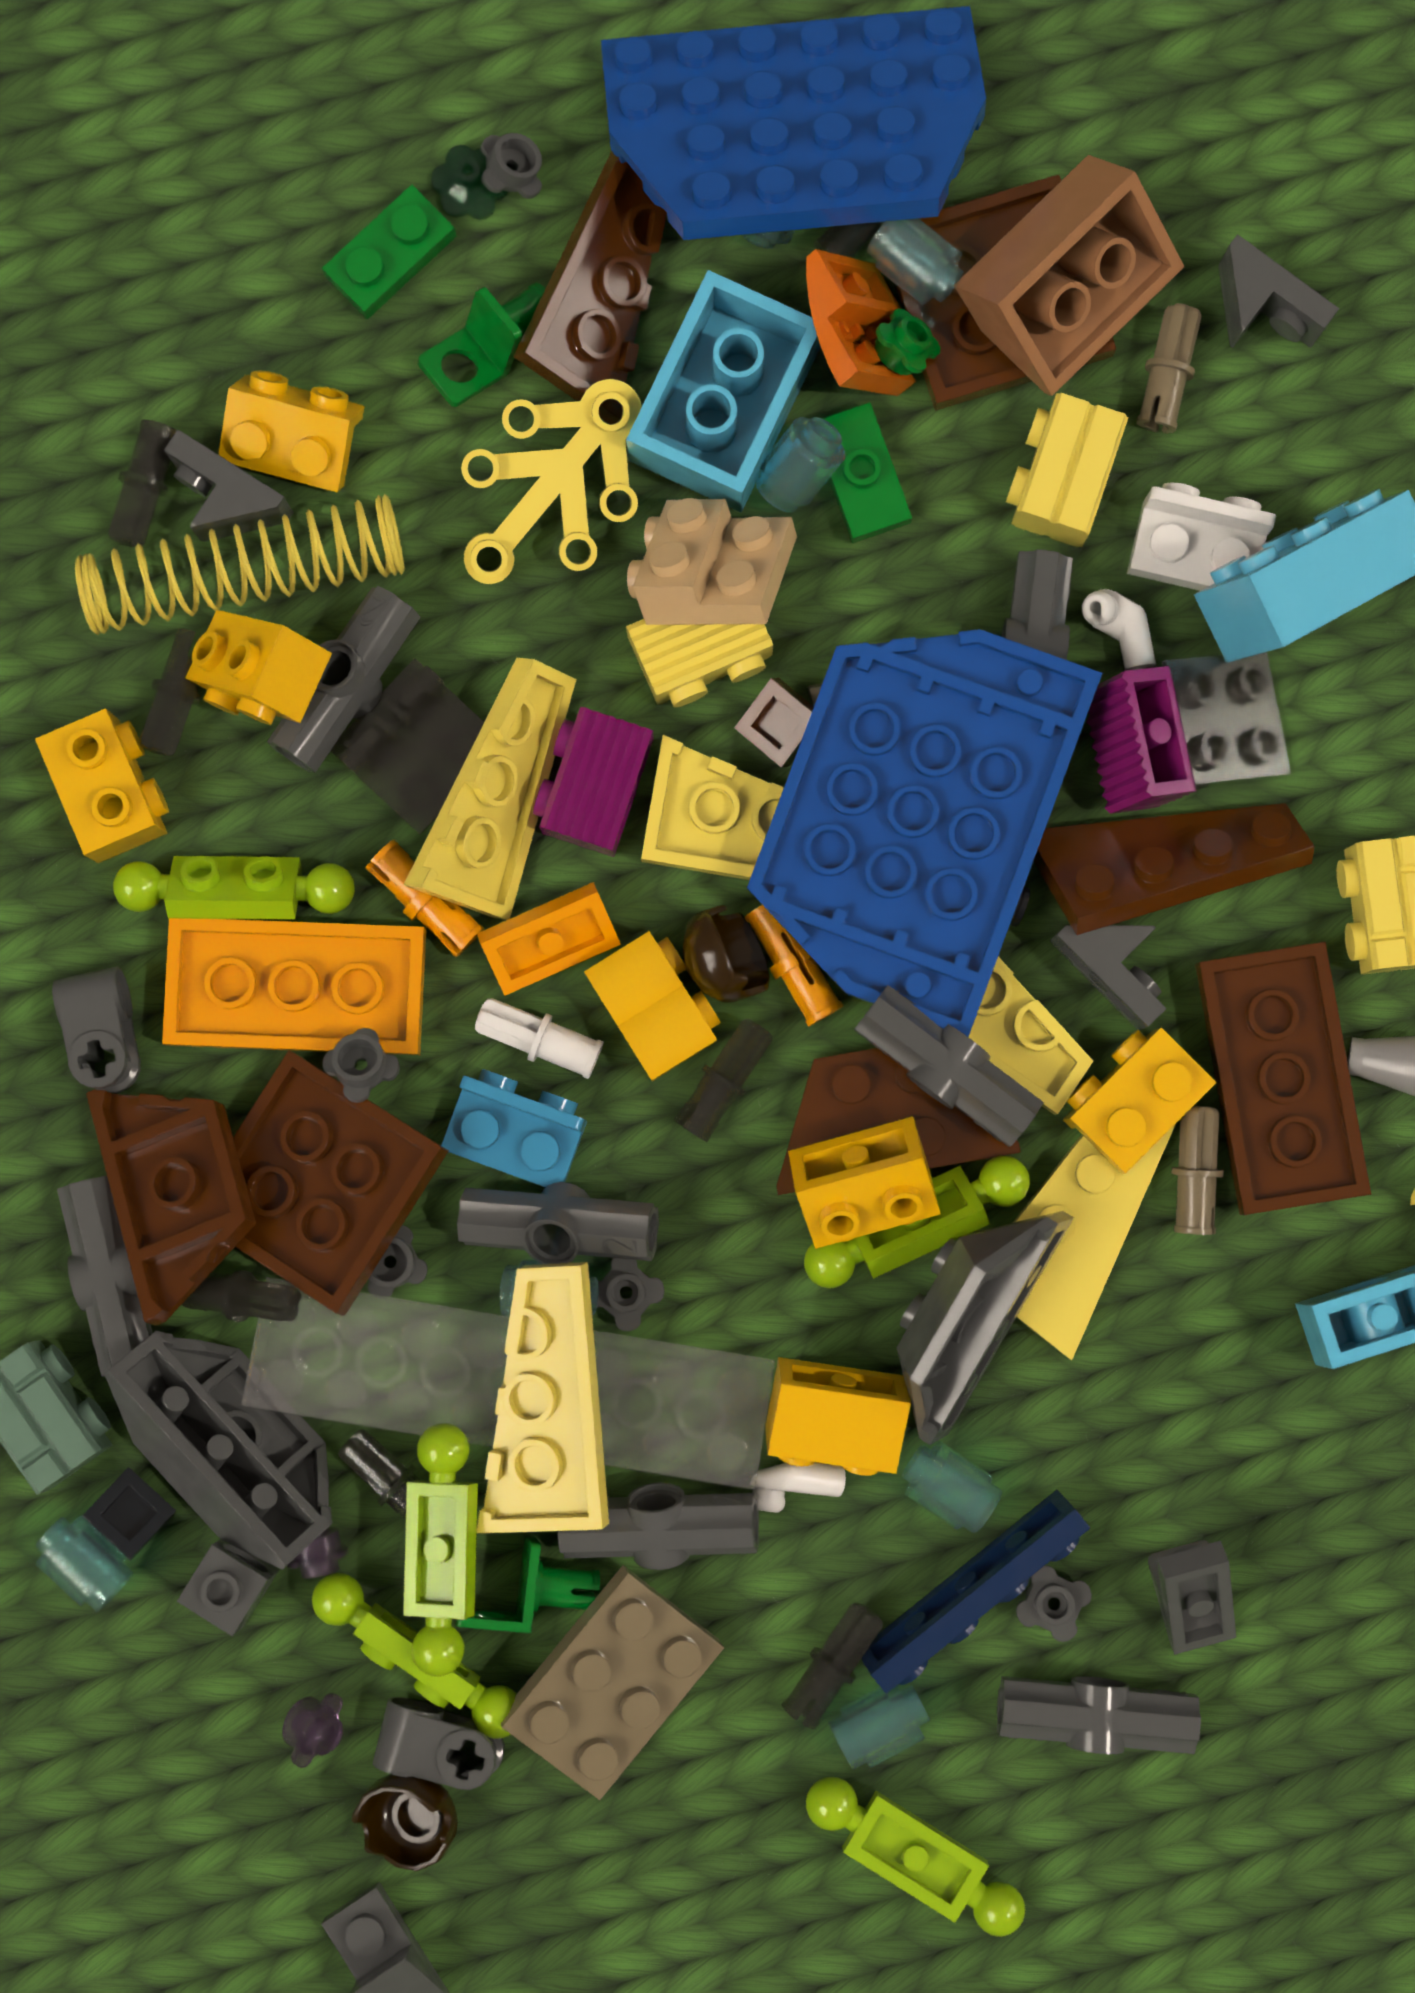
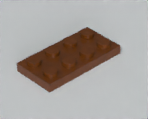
[1195,941,1371,1215]

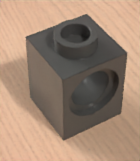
[177,1540,280,1636]

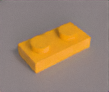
[477,882,621,996]

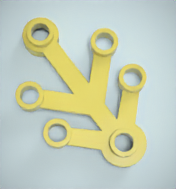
[461,379,642,584]

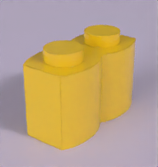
[584,931,721,1082]

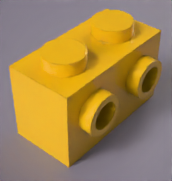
[185,610,332,725]
[35,708,169,863]
[788,1116,941,1249]
[765,1357,911,1476]

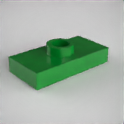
[811,402,912,544]

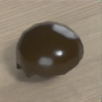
[683,905,770,1003]
[352,1774,458,1872]

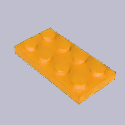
[162,918,426,1056]

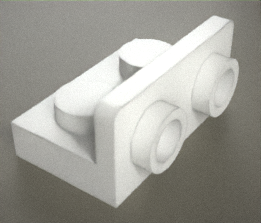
[1127,483,1276,591]

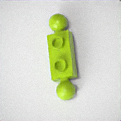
[113,856,355,920]
[804,1156,1030,1288]
[403,1423,478,1676]
[312,1573,517,1739]
[806,1777,1025,1936]

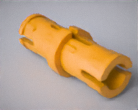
[365,839,485,958]
[744,905,844,1027]

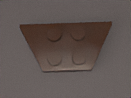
[776,1048,1021,1195]
[86,1089,257,1326]

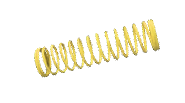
[75,494,405,635]

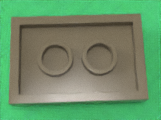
[501,1565,724,1800]

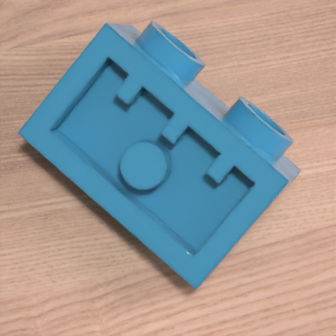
[441,1069,587,1187]

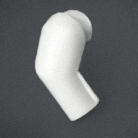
[1082,589,1156,671]
[749,1462,846,1513]

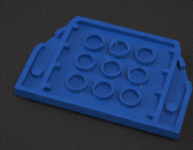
[601,6,986,240]
[747,629,1102,1037]

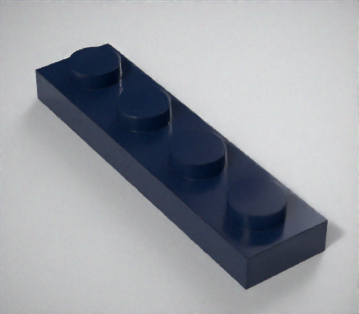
[857,1490,1090,1694]

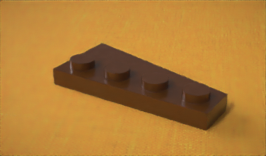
[513,151,667,425]
[1033,803,1315,935]

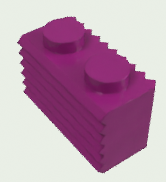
[1086,666,1197,814]
[533,707,654,857]

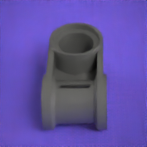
[52,966,141,1093]
[372,1697,505,1790]

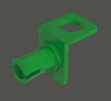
[417,283,546,407]
[452,1535,600,1633]

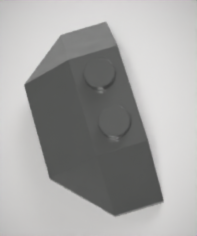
[897,1211,1074,1445]
[105,1331,332,1570]

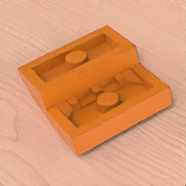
[806,249,916,396]

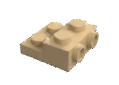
[627,498,797,625]

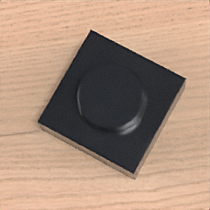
[82,1467,176,1561]

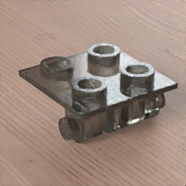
[1162,652,1291,790]
[331,658,484,835]

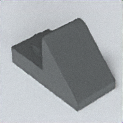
[1218,234,1339,348]
[164,430,294,541]
[1050,926,1166,1030]
[1148,1540,1236,1655]
[321,1882,449,1993]

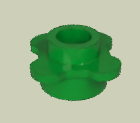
[875,309,941,375]

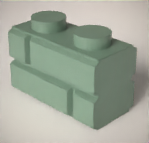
[0,1340,112,1495]

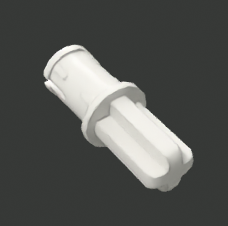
[475,998,604,1079]

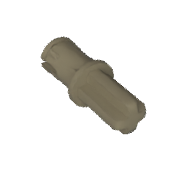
[1136,303,1202,433]
[1171,1106,1224,1235]

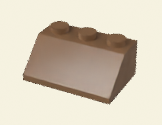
[954,155,1185,396]

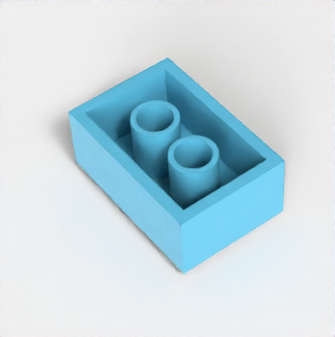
[626,270,821,513]
[1194,489,1415,663]

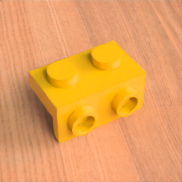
[218,371,364,493]
[1063,1027,1217,1174]

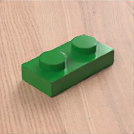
[322,184,457,320]

